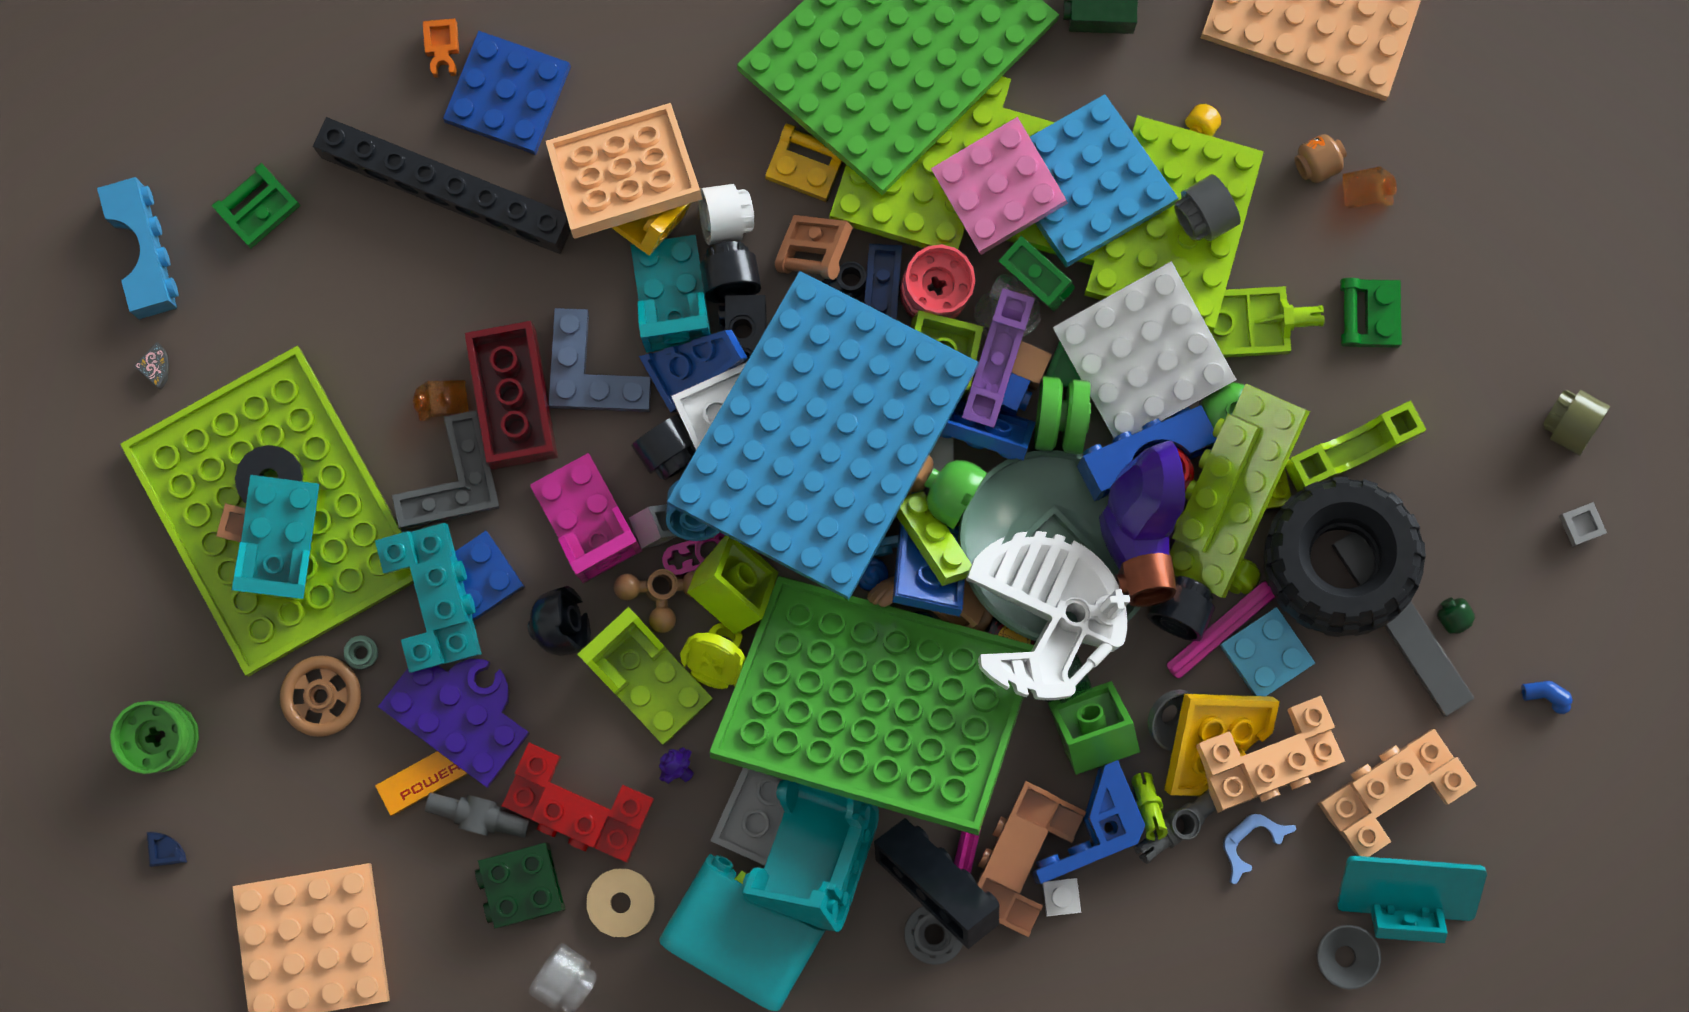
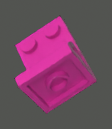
[530,453,642,583]

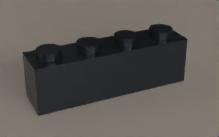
[874,818,1000,949]

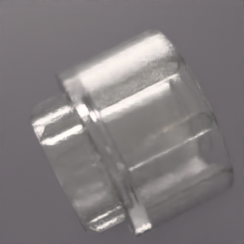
[527,942,597,1012]

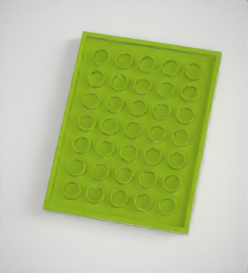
[120,345,414,677]

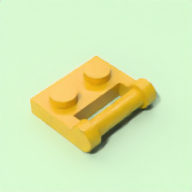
[765,123,843,202]

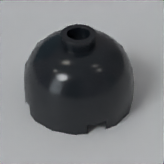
[528,586,591,656]

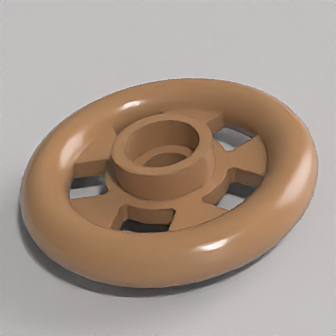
[280,655,361,737]

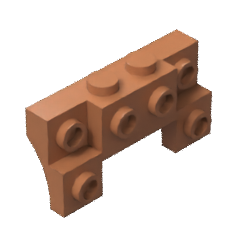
[977,781,1086,937]

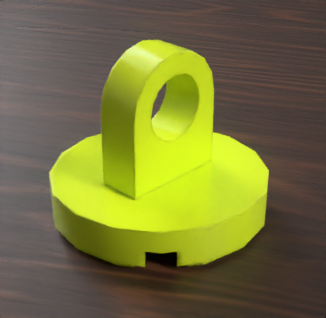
[680,623,746,689]

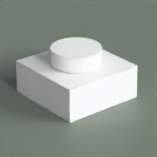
[1042,878,1081,917]

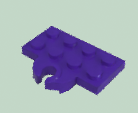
[378,659,530,788]

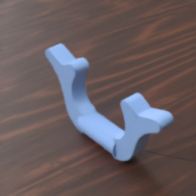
[1223,814,1296,884]

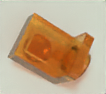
[1342,166,1397,208]
[413,380,469,421]

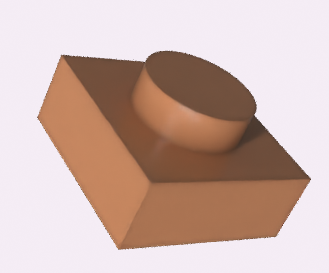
[216,503,245,542]

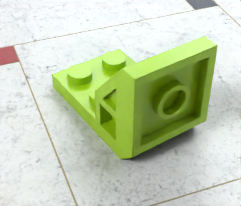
[577,607,713,746]

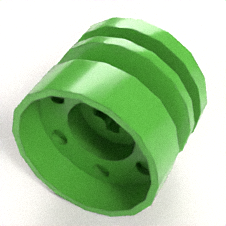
[110,701,199,774]

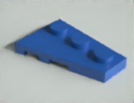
[639,330,748,413]

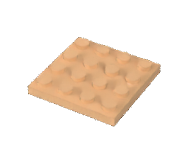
[546,103,703,239]
[232,863,390,1012]

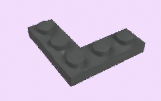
[392,410,499,530]

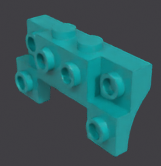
[375,523,482,673]

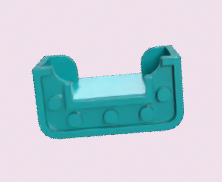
[742,779,879,932]
[659,854,826,1011]

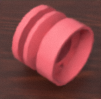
[899,244,976,319]

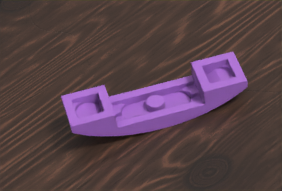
[962,288,1035,428]

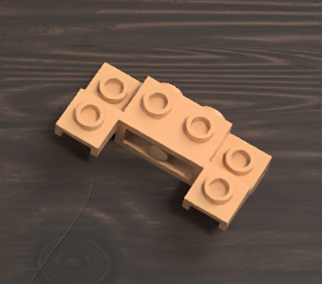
[1196,696,1345,813]
[1318,729,1477,857]

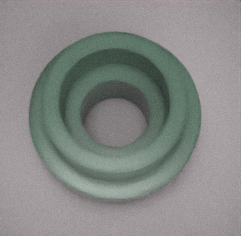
[344,635,378,670]

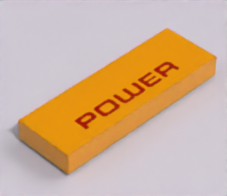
[375,751,468,816]

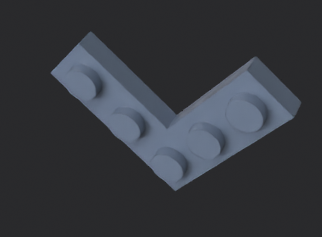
[549,308,651,412]

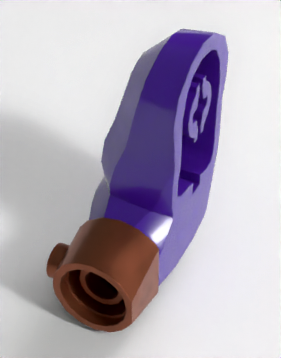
[1099,441,1185,607]

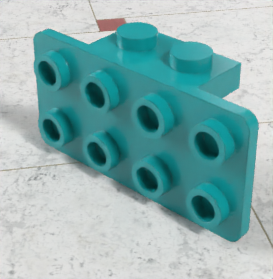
[1337,856,1487,943]

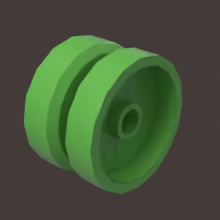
[1034,376,1091,455]

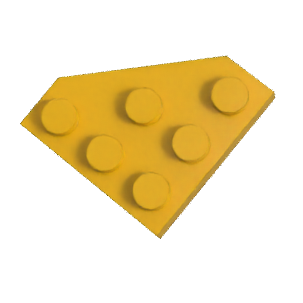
[1164,694,1280,796]

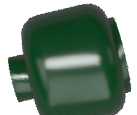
[1437,597,1475,634]

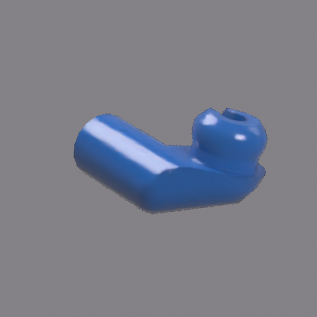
[1521,681,1573,714]

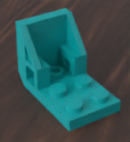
[630,235,711,353]
[232,475,320,599]

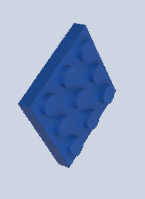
[443,31,571,155]

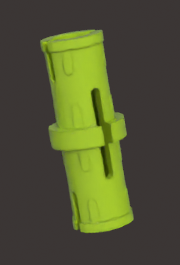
[1131,772,1168,841]

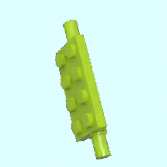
[1211,286,1325,358]

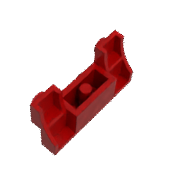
[502,743,654,863]

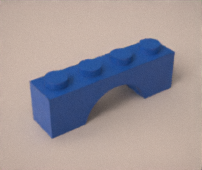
[1077,405,1217,501]

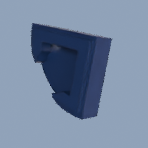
[147,832,187,867]

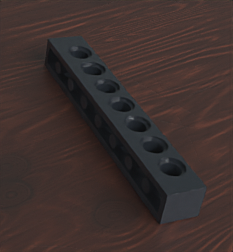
[313,117,571,255]

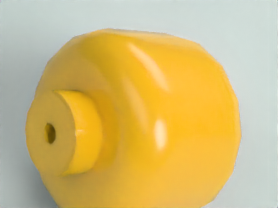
[1185,104,1221,136]

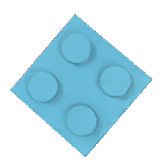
[1219,607,1315,696]

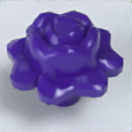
[659,747,694,784]

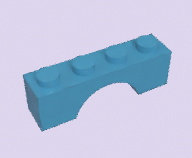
[97,177,179,319]

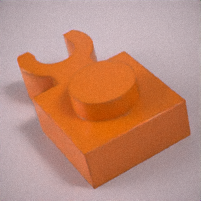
[423,18,459,78]

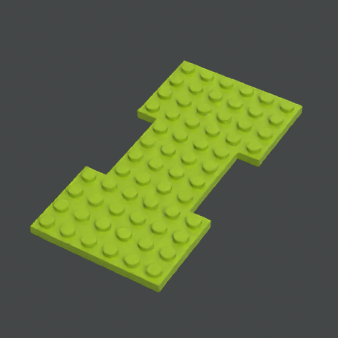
[829,76,1264,333]

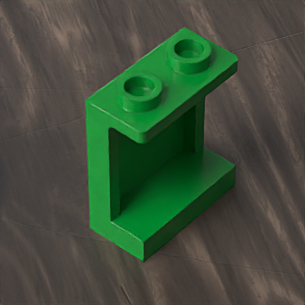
[999,236,1075,312]

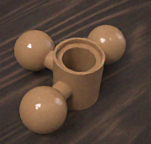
[614,569,695,633]

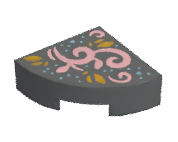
[134,342,169,390]

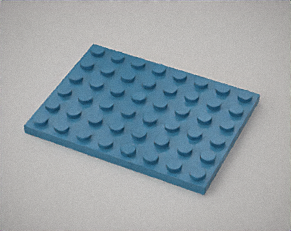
[667,271,979,600]

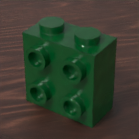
[1063,0,1138,34]
[475,843,566,929]

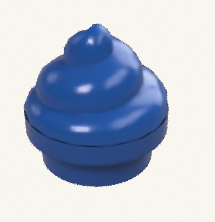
[858,557,888,591]

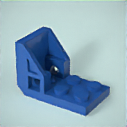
[1031,760,1145,884]

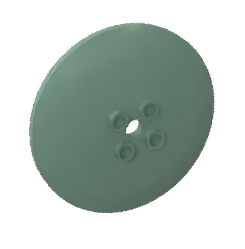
[958,450,1141,644]

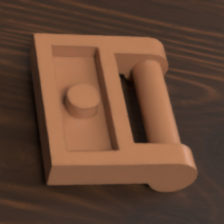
[775,215,853,280]

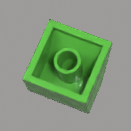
[1048,681,1140,775]

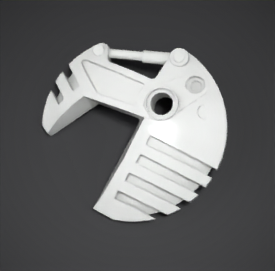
[966,531,1130,700]

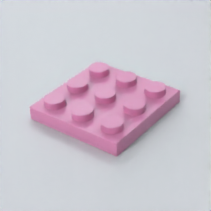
[931,117,1068,255]

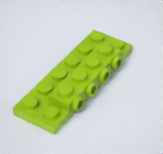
[1170,384,1310,598]

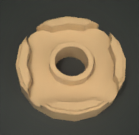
[587,869,655,937]

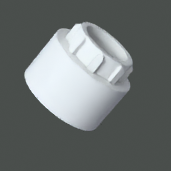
[698,184,754,245]

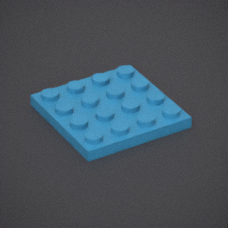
[1030,94,1179,267]

